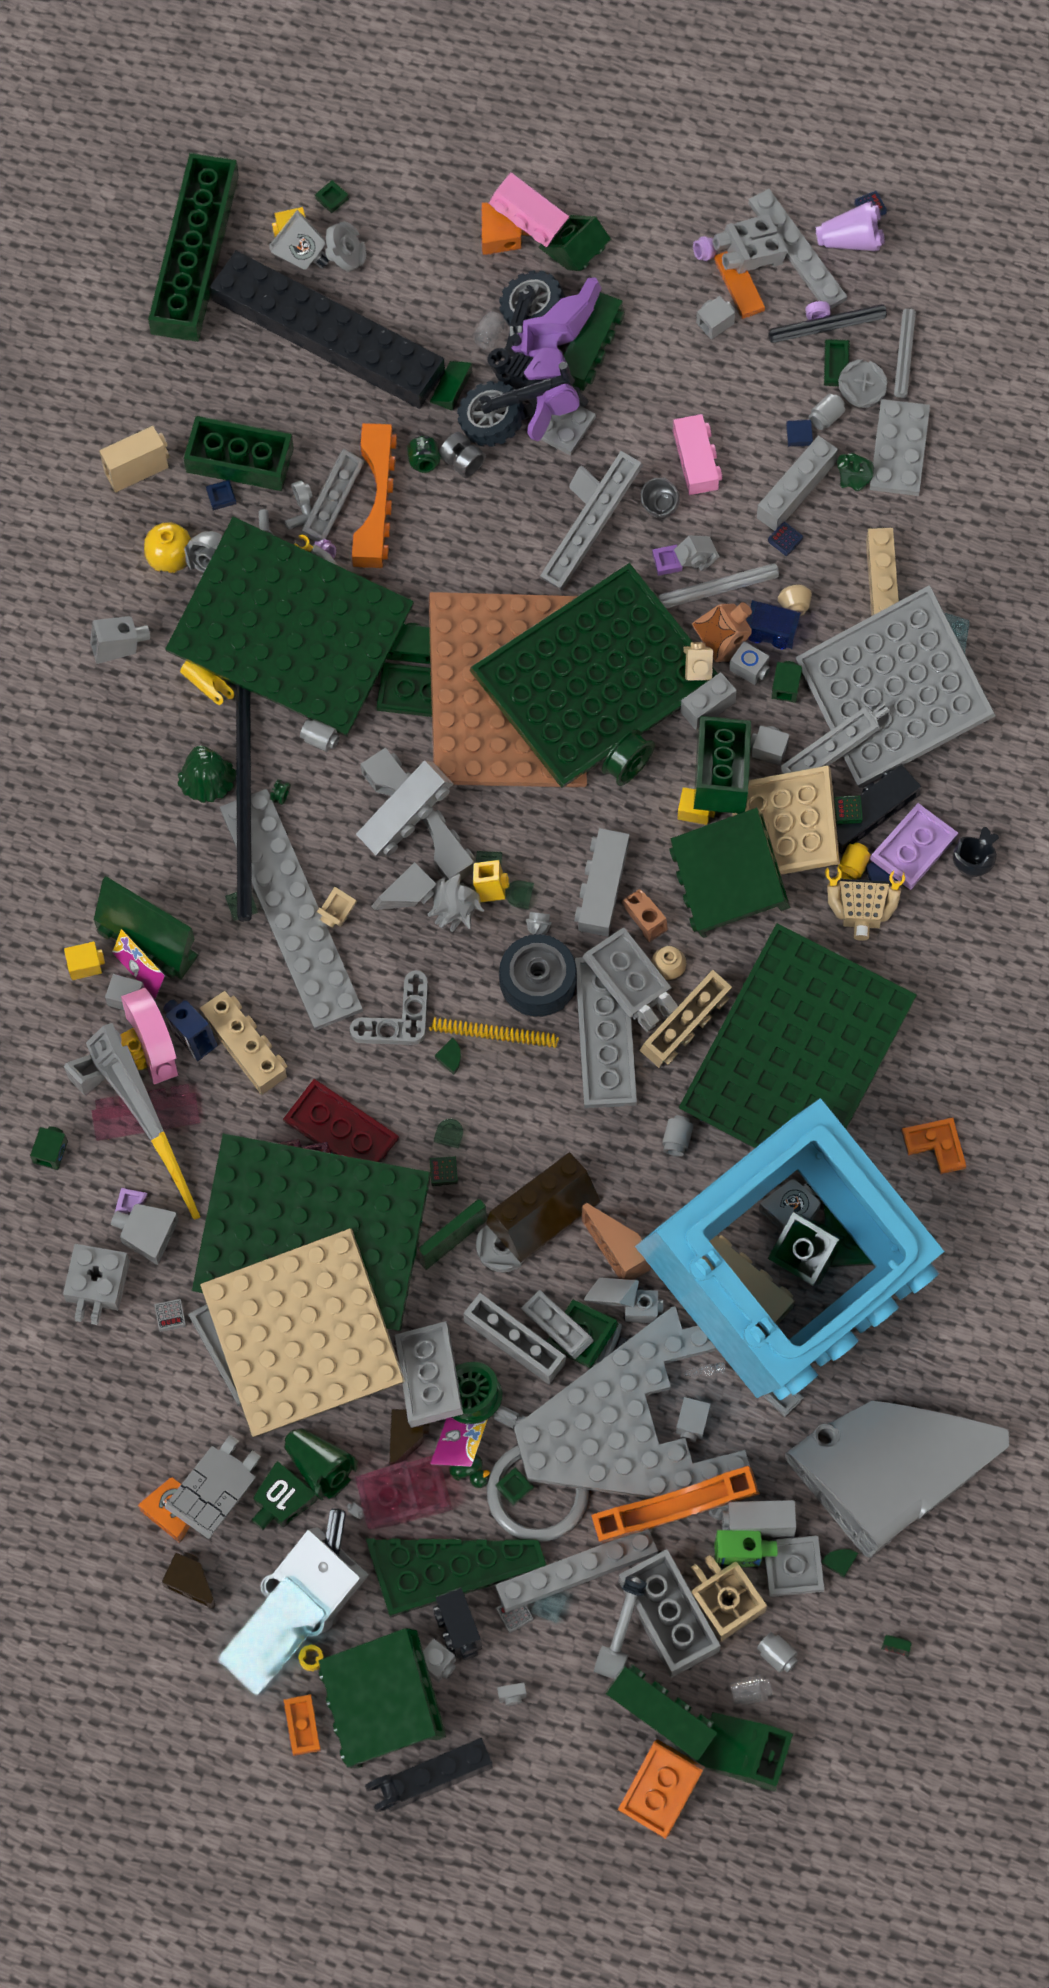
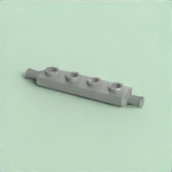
[781,703,890,774]

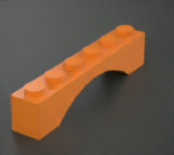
[352,423,397,568]
[591,1466,760,1543]

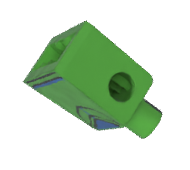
[714,1530,777,1569]

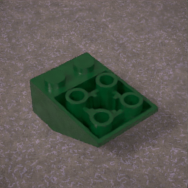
[696,1712,793,1792]

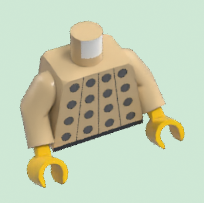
[825,867,905,941]

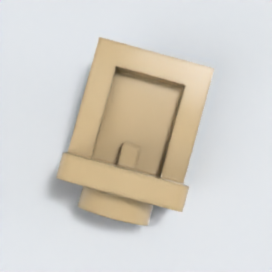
[684,642,713,680]
[317,887,357,928]

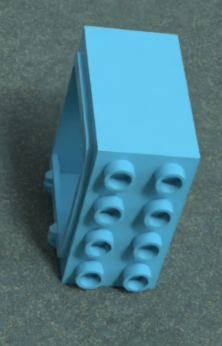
[635,1098,944,1400]

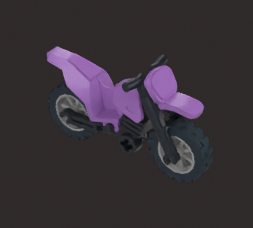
[457,270,602,447]

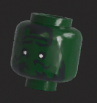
[407,436,441,473]

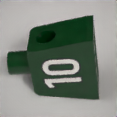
[251,1461,317,1531]

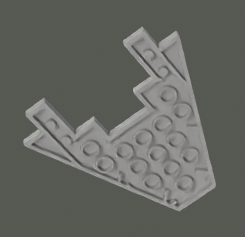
[514,1306,750,1510]

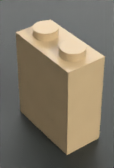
[99,426,170,492]

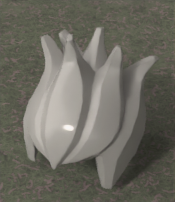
[427,874,484,932]

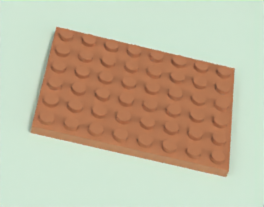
[429,592,587,787]

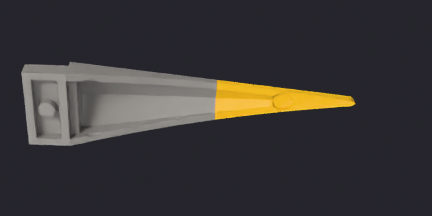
[86,1023,200,1220]

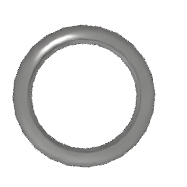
[487,1445,590,1542]

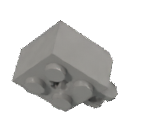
[63,1244,130,1325]

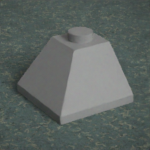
[371,862,436,910]

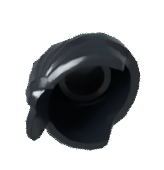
[953,827,999,877]

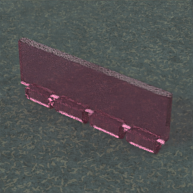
[91,1084,200,1141]

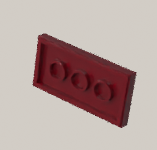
[283,1079,399,1163]

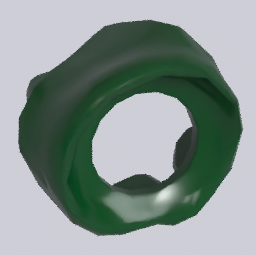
[837,453,874,491]

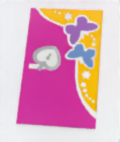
[112,929,165,999]
[430,1417,488,1467]

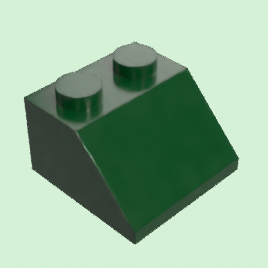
[539,215,611,271]
[767,1212,846,1286]

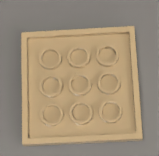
[732,766,840,875]

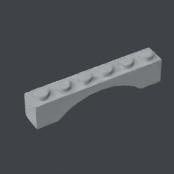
[360,747,476,881]

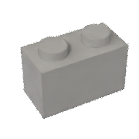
[681,672,737,731]

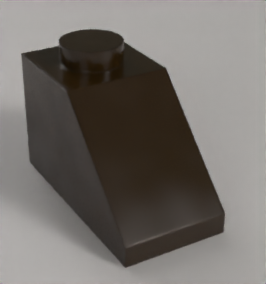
[389,1409,430,1468]
[162,1552,216,1609]

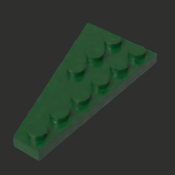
[365,1538,546,1618]

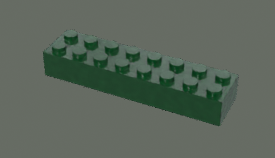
[148,153,239,342]

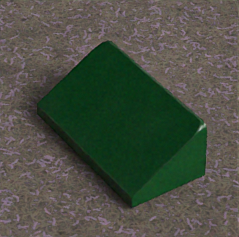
[430,361,472,411]

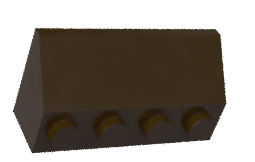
[486,1152,600,1263]

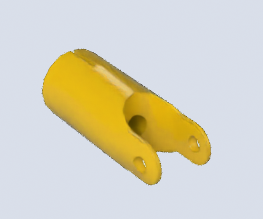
[180,661,235,705]

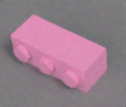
[489,173,569,247]
[673,414,722,495]

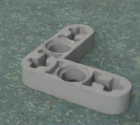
[350,970,428,1045]

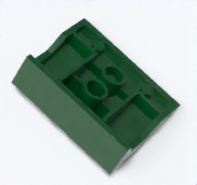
[94,876,199,980]

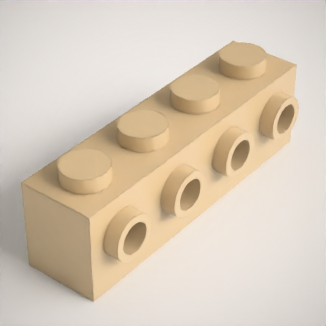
[640,970,732,1068]
[199,991,287,1095]

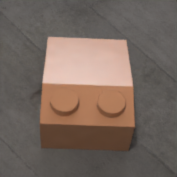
[582,1203,651,1280]

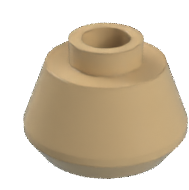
[778,585,812,617]
[651,946,686,980]

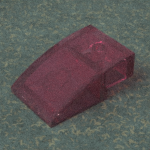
[355,1455,453,1530]

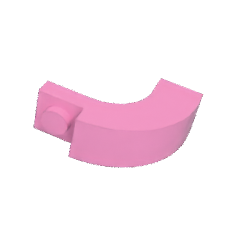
[121,988,178,1085]

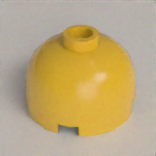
[144,522,191,573]

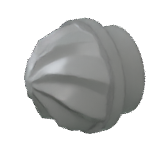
[526,912,552,935]

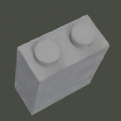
[722,1500,796,1540]

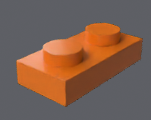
[284,1694,321,1756]

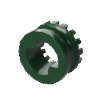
[270,779,291,805]

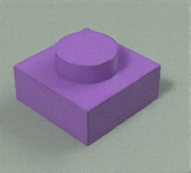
[652,545,682,576]

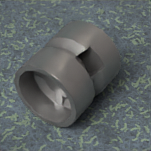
[439,432,486,478]

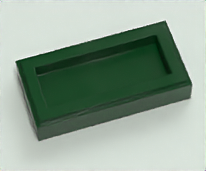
[824,339,850,386]

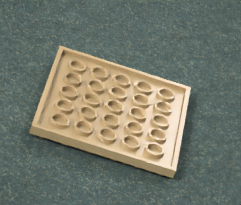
[200,1229,405,1437]

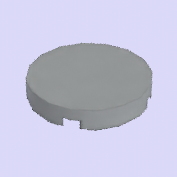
[838,359,887,408]

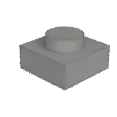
[497,1682,527,1706]

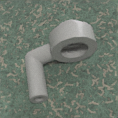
[285,480,313,530]

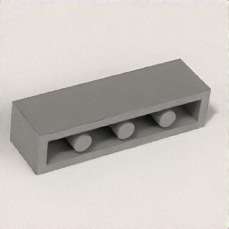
[757,436,838,531]
[356,760,454,857]
[574,828,629,937]
[463,1293,566,1385]

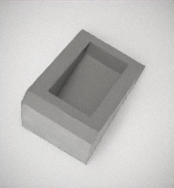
[64,1054,106,1096]

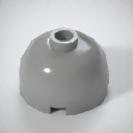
[184,531,223,577]

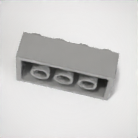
[618,1549,720,1678]

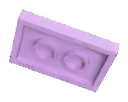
[870,803,958,890]

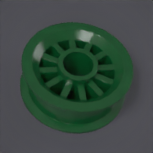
[602,729,655,786]
[452,1362,503,1424]

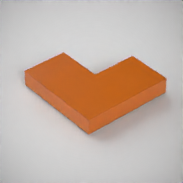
[902,1118,967,1174]

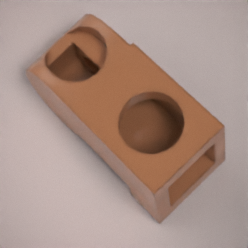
[622,889,668,942]

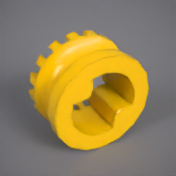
[298,1645,324,1671]

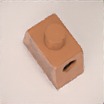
[692,602,752,662]

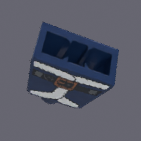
[163,999,218,1062]

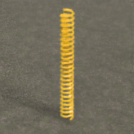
[429,1017,559,1049]

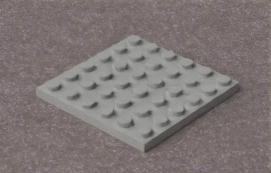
[795,585,996,788]

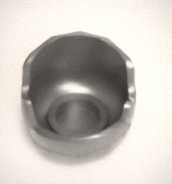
[641,478,680,518]

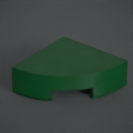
[435,1037,461,1075]
[821,1549,858,1578]

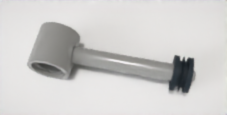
[594,1577,647,1679]

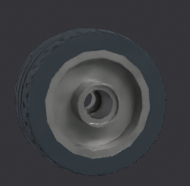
[499,934,577,1017]

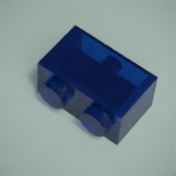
[746,600,801,649]

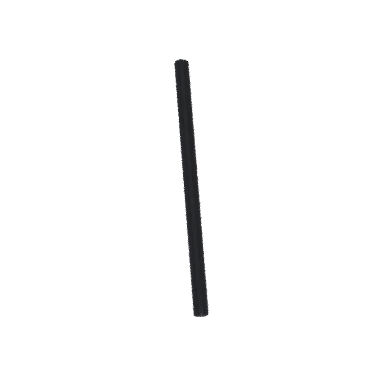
[236,685,252,922]

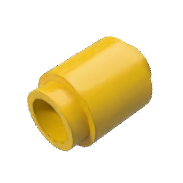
[838,843,871,880]

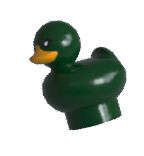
[449,1454,490,1488]

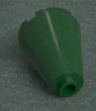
[284,1428,358,1500]

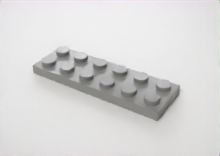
[575,957,637,1109]

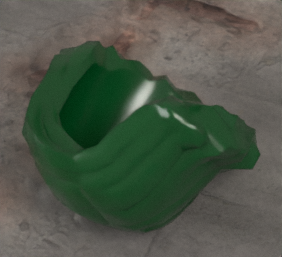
[178,745,236,803]

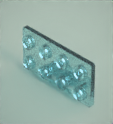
[218,1577,326,1695]

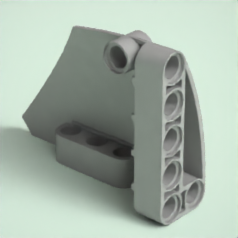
[785,1401,1009,1558]

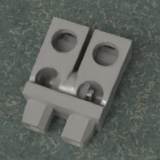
[712,214,787,274]

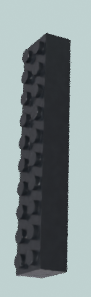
[210,250,445,409]

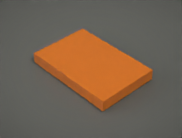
[618,1738,705,1839]

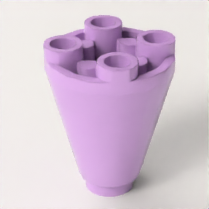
[816,202,885,251]

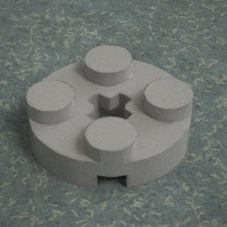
[325,221,366,272]
[476,1225,526,1272]

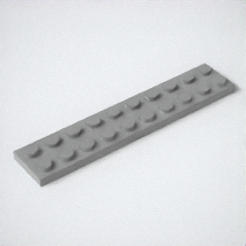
[220,789,363,1031]

